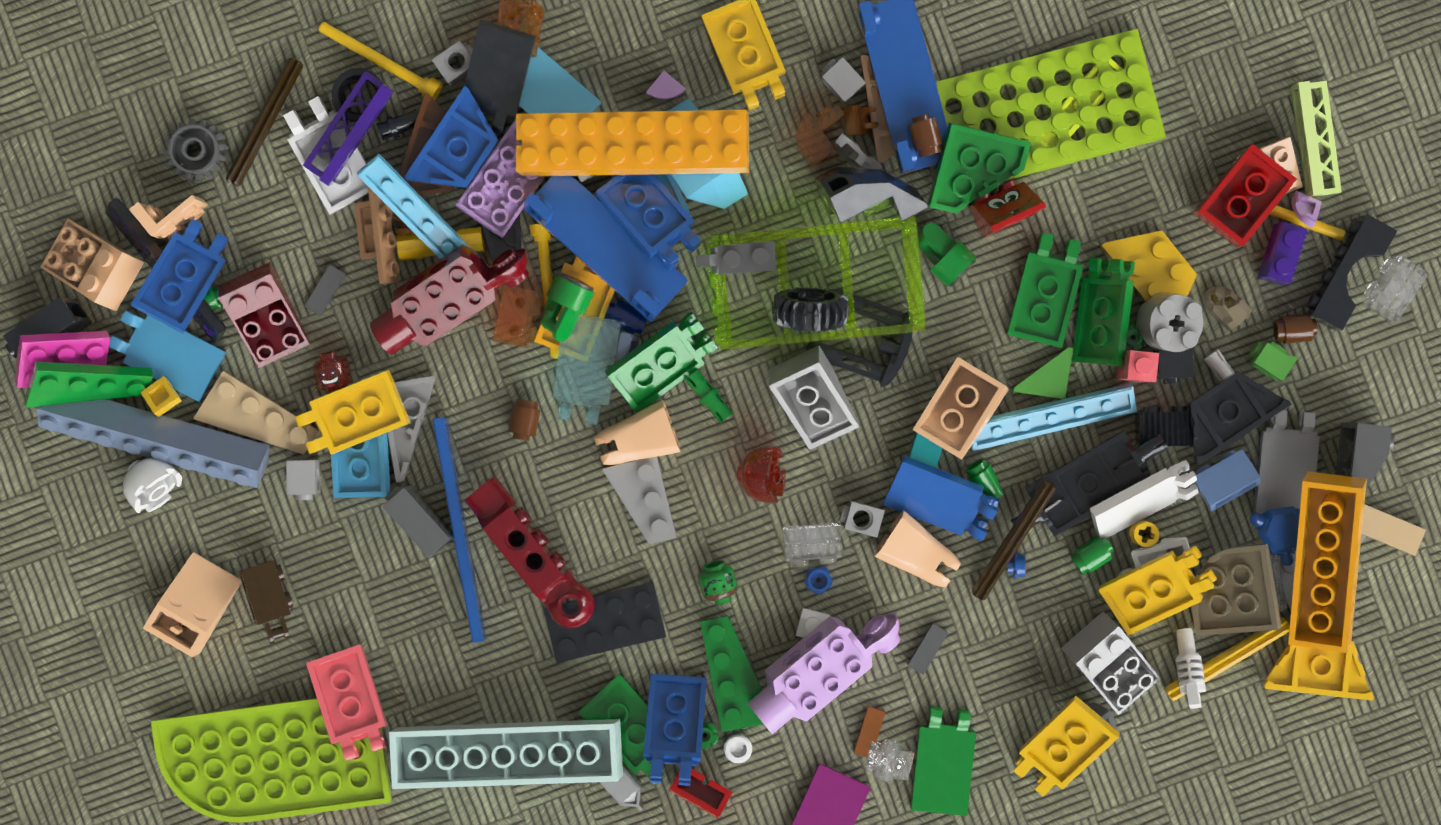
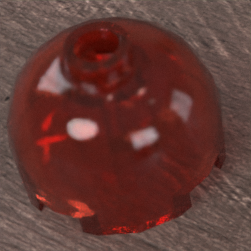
[737,446,786,503]

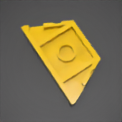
[1100,231,1197,325]
[1263,641,1374,701]

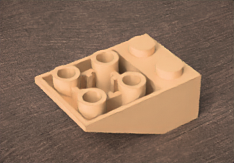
[41,219,144,311]
[143,552,242,657]

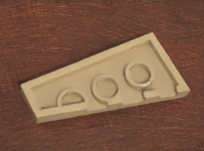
[193,371,320,455]

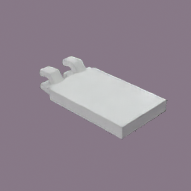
[283,96,369,215]
[1090,460,1199,539]

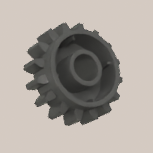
[164,119,229,182]

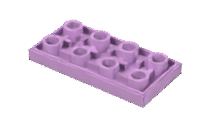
[455,113,545,239]

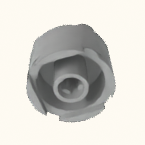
[1136,293,1203,352]

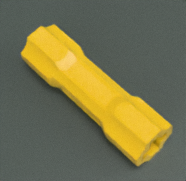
[396,227,485,261]

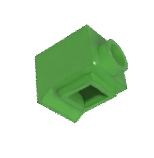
[1248,341,1298,381]

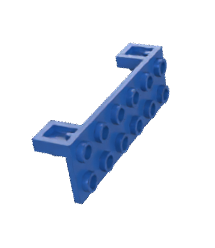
[857,0,947,174]
[523,176,688,322]

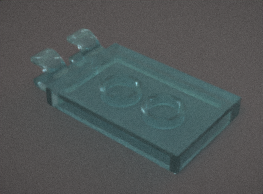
[553,315,621,425]

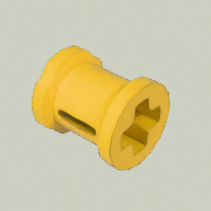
[1129,520,1159,547]

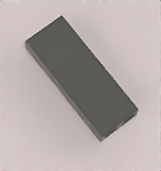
[304,264,346,316]
[907,623,948,675]

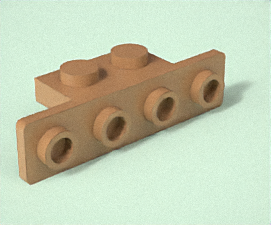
[354,187,400,284]

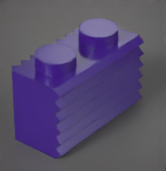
[1258,222,1308,285]

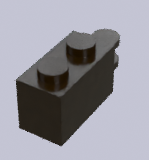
[238,560,293,644]

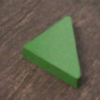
[1012,347,1073,399]

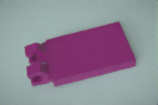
[791,763,871,825]

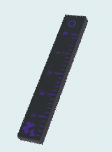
[105,198,227,343]

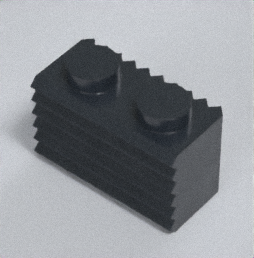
[1135,406,1193,446]

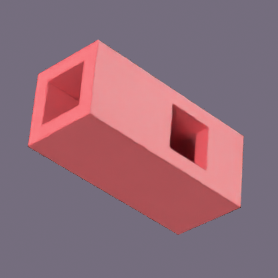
[1115,350,1159,383]

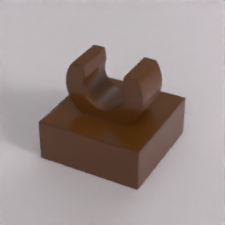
[843,105,879,136]

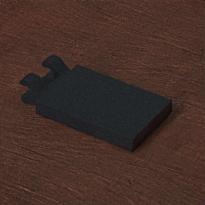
[464,20,536,135]

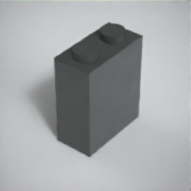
[382,485,454,558]

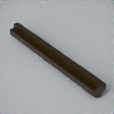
[226,57,303,186]
[972,479,1056,600]

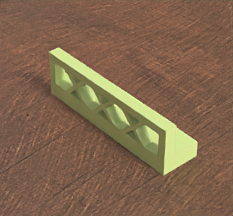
[1291,81,1342,197]

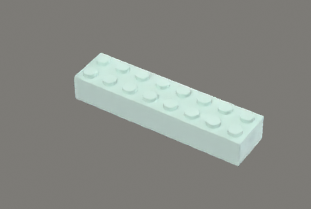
[389,719,623,789]

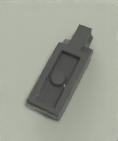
[696,241,777,275]

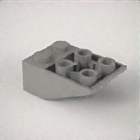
[1061,612,1161,715]

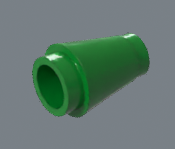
[965,458,1004,498]

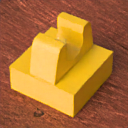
[141,376,182,417]

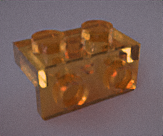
[497,0,544,58]

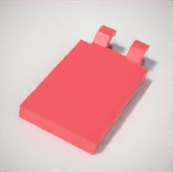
[306,644,388,760]

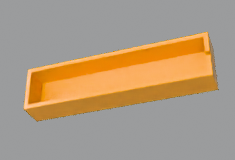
[516,110,749,176]

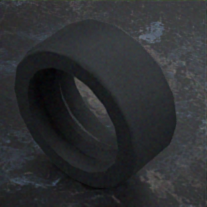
[331,68,387,123]

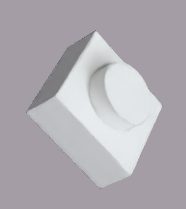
[796,608,830,638]

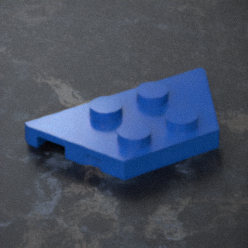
[404,86,498,188]

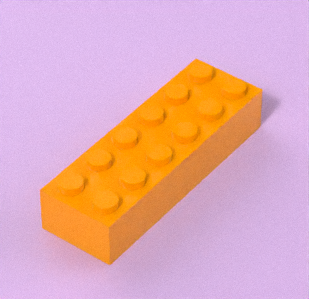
[1288,471,1367,653]

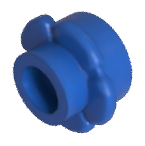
[1008,552,1026,579]
[805,566,833,594]

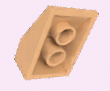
[913,357,1009,460]

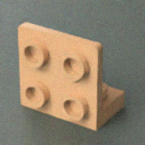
[129,195,208,240]

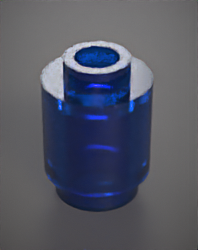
[605,299,647,335]

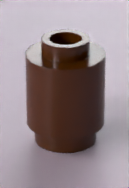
[908,114,943,158]
[1273,313,1318,344]
[508,399,540,441]

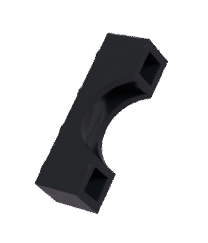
[1306,214,1397,331]

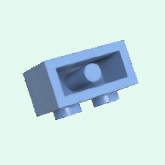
[1193,449,1261,512]

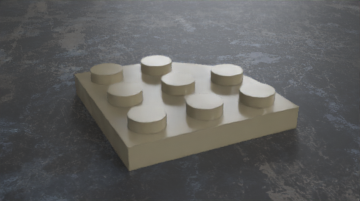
[1191,543,1282,636]

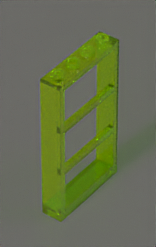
[707,216,927,350]

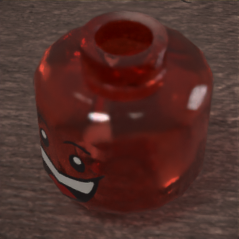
[312,351,352,395]

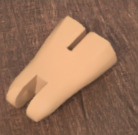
[594,400,681,465]
[874,510,961,587]

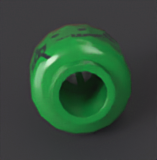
[698,560,738,605]

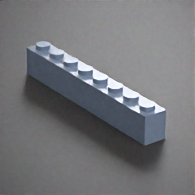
[37,399,269,488]

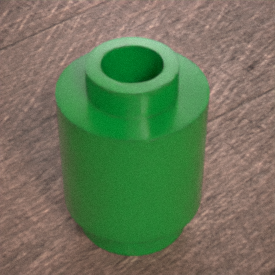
[1070,535,1114,575]

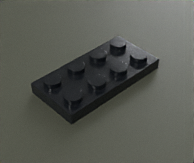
[543,582,666,663]

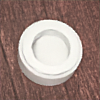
[724,734,752,763]

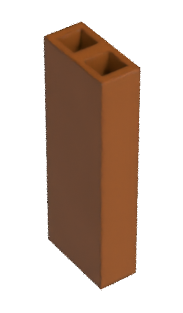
[853,706,886,759]

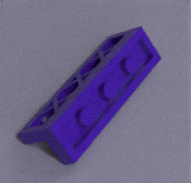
[302,71,395,186]

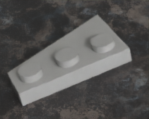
[602,457,677,544]

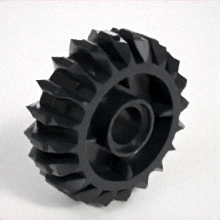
[772,287,849,332]

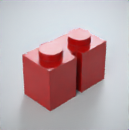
[668,769,733,818]

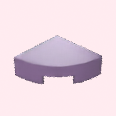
[646,71,686,99]
[1291,191,1322,228]

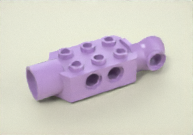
[748,613,901,734]

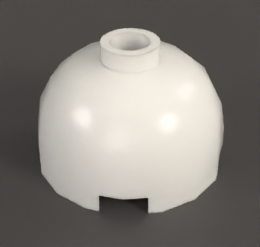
[122,458,182,513]

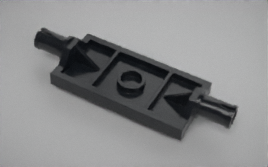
[1011,430,1169,537]

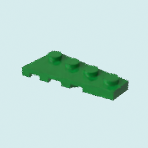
[24,362,153,408]
[700,615,763,732]

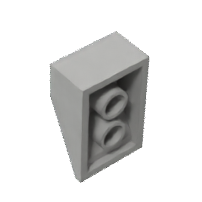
[769,345,859,450]

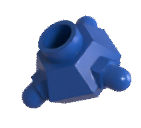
[1250,506,1300,566]

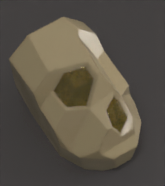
[1205,286,1253,331]

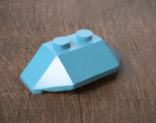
[668,98,748,209]

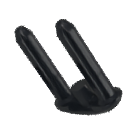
[806,289,914,387]

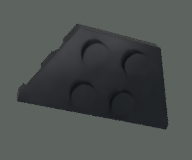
[1188,371,1292,465]

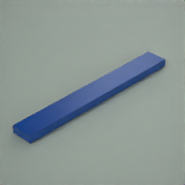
[433,417,486,643]

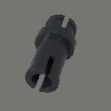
[376,109,418,141]

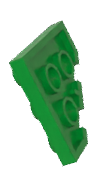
[927,123,1031,213]

